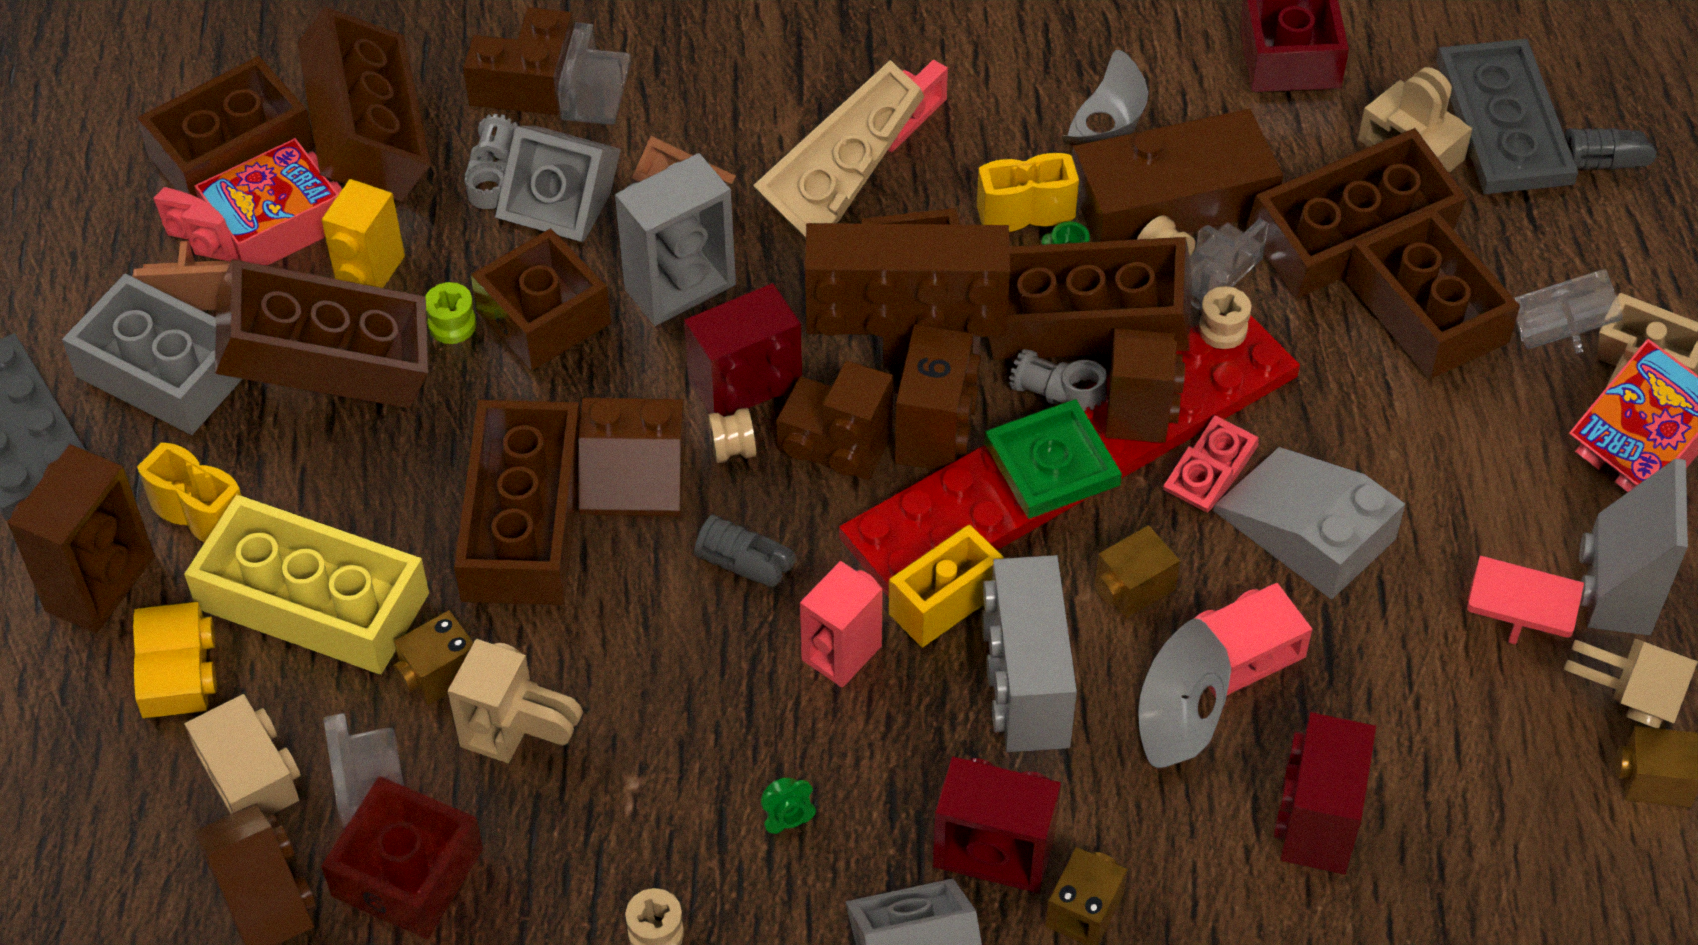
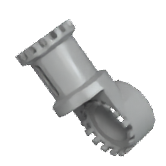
[465,114,518,209]
[1009,349,1107,411]

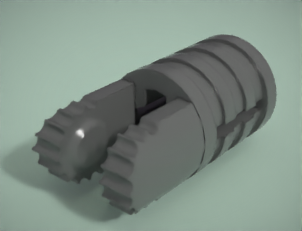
[1564,128,1657,170]
[694,514,797,587]

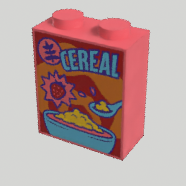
[194,138,342,266]
[1569,339,1698,493]

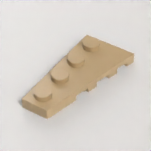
[753,60,924,240]

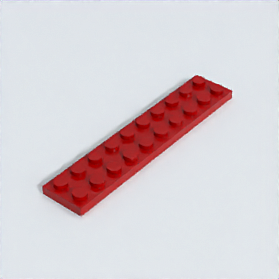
[839,314,1300,598]

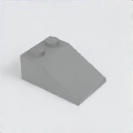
[1213,447,1405,600]
[1579,459,1688,636]

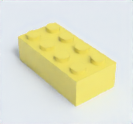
[184,494,429,675]

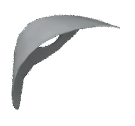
[1061,50,1148,145]
[1138,619,1231,768]

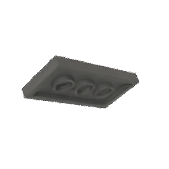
[1436,39,1578,194]
[0,333,85,521]

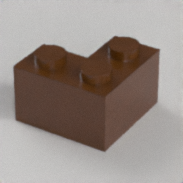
[463,7,576,115]
[1105,328,1185,443]
[776,360,893,481]
[193,804,317,945]

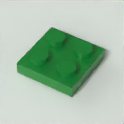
[984,399,1122,519]

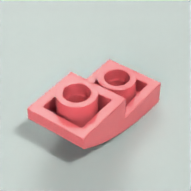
[153,187,238,262]
[1163,415,1258,513]

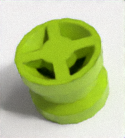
[425,282,477,344]

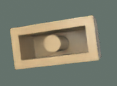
[184,694,301,818]

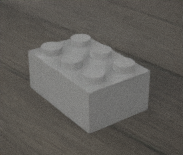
[615,153,736,326]
[62,274,242,435]
[981,555,1077,752]

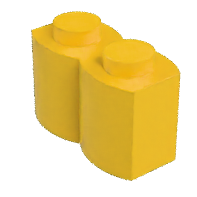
[977,153,1079,232]
[137,443,242,543]
[133,602,217,718]

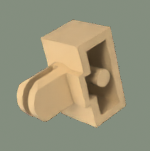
[1358,67,1473,172]
[1597,293,1698,388]
[448,639,583,764]
[1564,639,1698,729]

